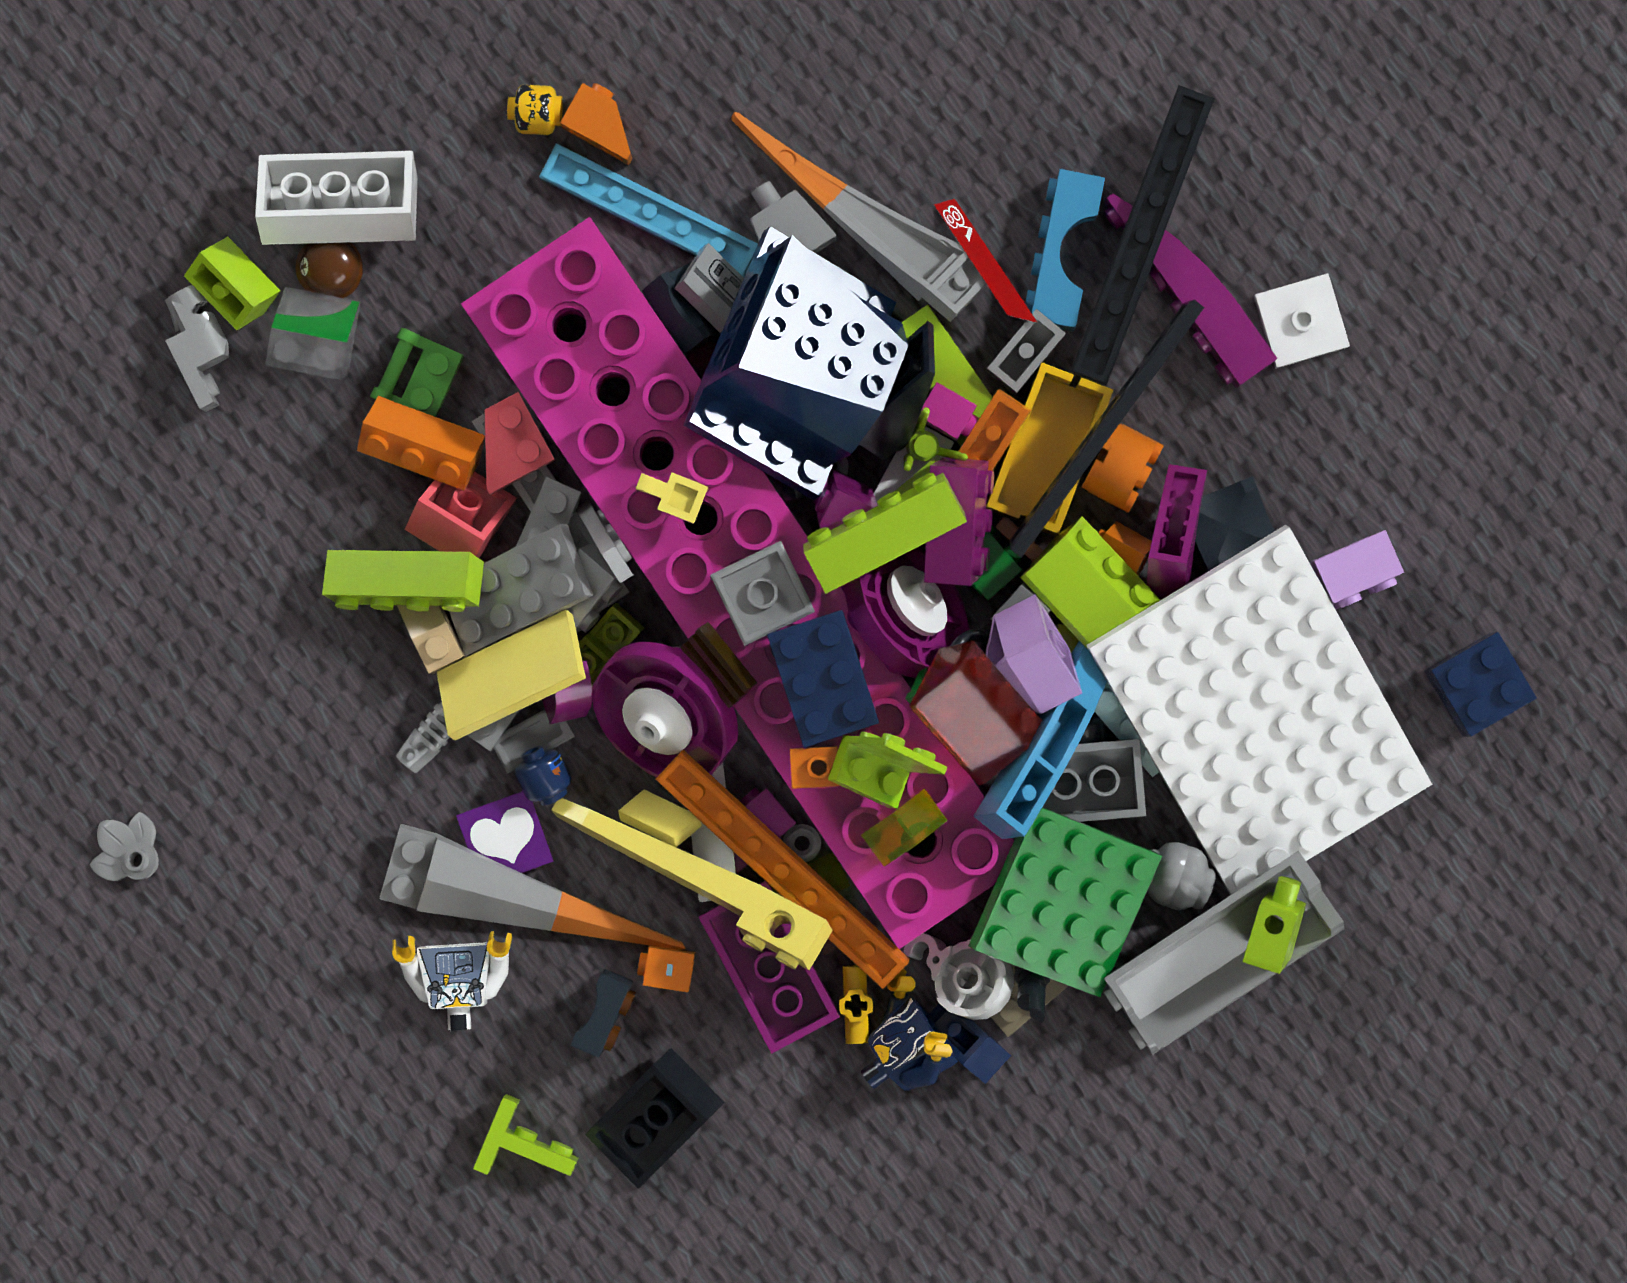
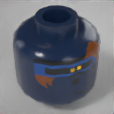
[515,746,571,806]

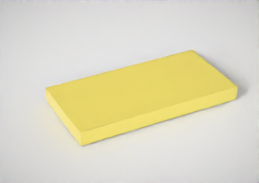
[437,609,586,740]

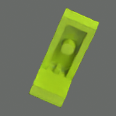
[473,1094,579,1176]

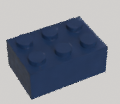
[767,610,879,748]

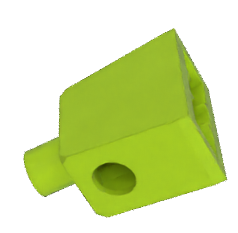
[1243,876,1306,974]

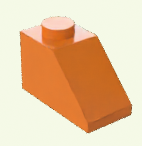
[560,83,632,165]

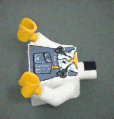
[392,931,512,1031]

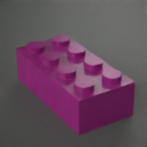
[699,880,840,1054]

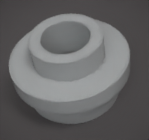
[783,824,821,862]

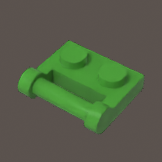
[370,327,464,417]

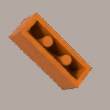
[357,396,485,490]

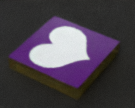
[456,791,555,873]

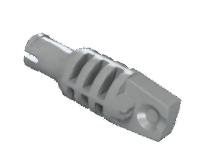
[396,702,449,773]

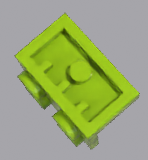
[828,731,947,809]

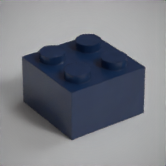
[1424,632,1537,737]

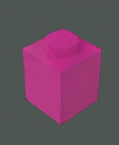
[922,382,979,441]

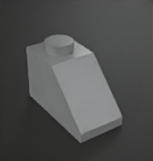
[985,309,1066,395]

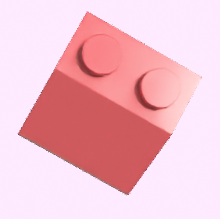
[404,472,517,558]

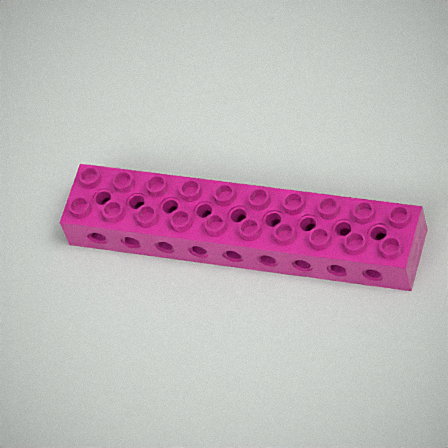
[461,217,1014,949]

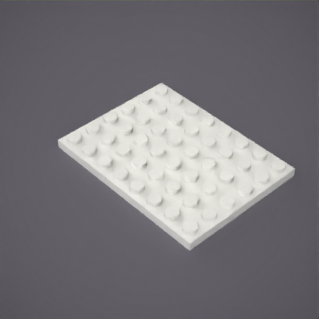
[1086,525,1432,895]

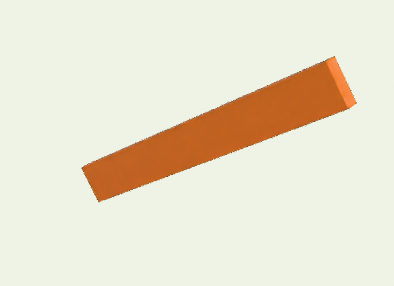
[655,749,910,989]

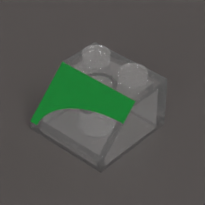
[265,287,361,380]

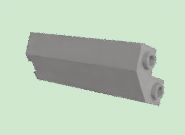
[1104,851,1344,1055]

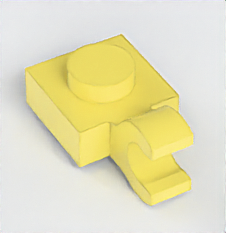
[636,473,708,524]

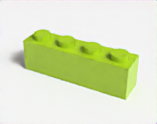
[902,305,993,448]
[803,472,967,594]
[322,550,484,612]

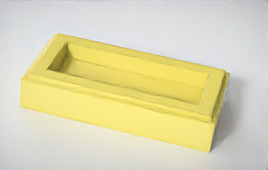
[618,789,702,847]

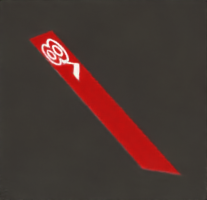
[934,199,1038,323]

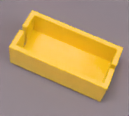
[986,363,1113,536]

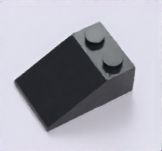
[859,321,935,461]
[585,1048,725,1189]

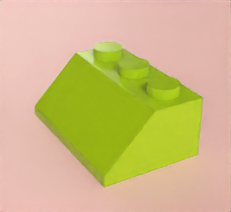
[1020,516,1160,649]

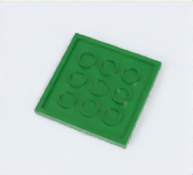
[968,807,1162,997]

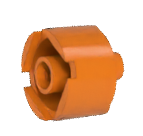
[1081,424,1164,513]

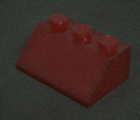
[909,641,1042,785]

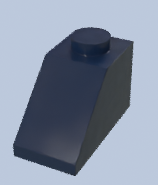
[930,1004,1011,1084]

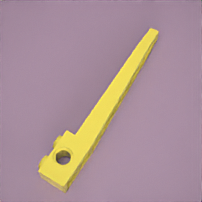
[551,798,833,970]

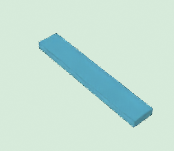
[539,143,758,278]

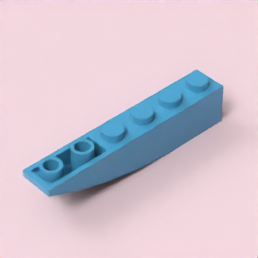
[973,641,1107,839]

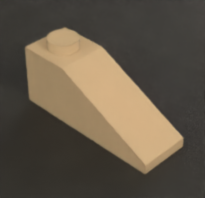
[397,605,466,674]

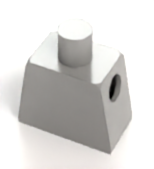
[750,181,836,253]

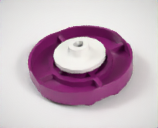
[841,547,971,679]
[592,642,738,777]

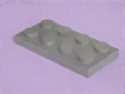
[449,524,594,657]

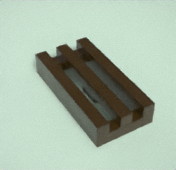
[680,622,757,708]

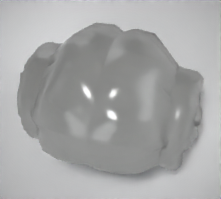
[1147,842,1216,910]

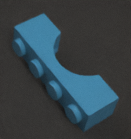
[1025,169,1105,332]

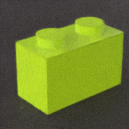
[184,237,280,330]

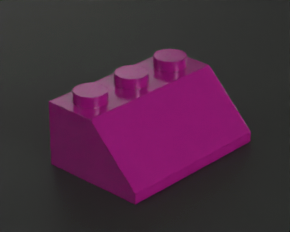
[813,468,878,530]

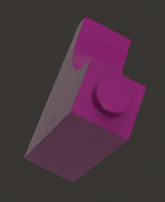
[1147,464,1207,600]

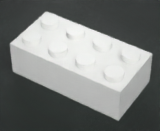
[255,151,418,245]

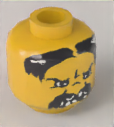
[507,85,563,135]

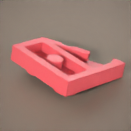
[484,392,555,495]

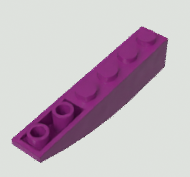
[1103,194,1278,388]

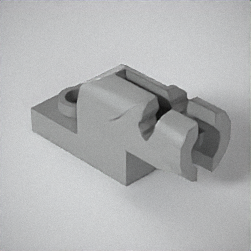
[165,285,229,412]

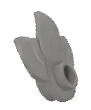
[90,812,159,881]

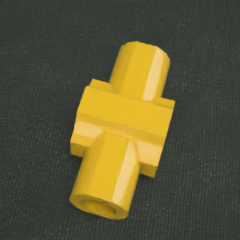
[839,965,873,1044]

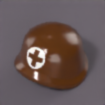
[296,242,363,301]

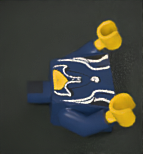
[861,969,958,1091]

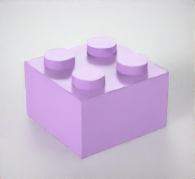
[1309,530,1404,610]

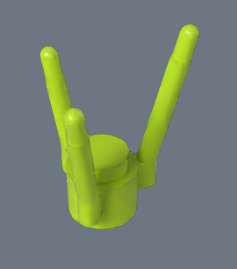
[903,407,968,472]

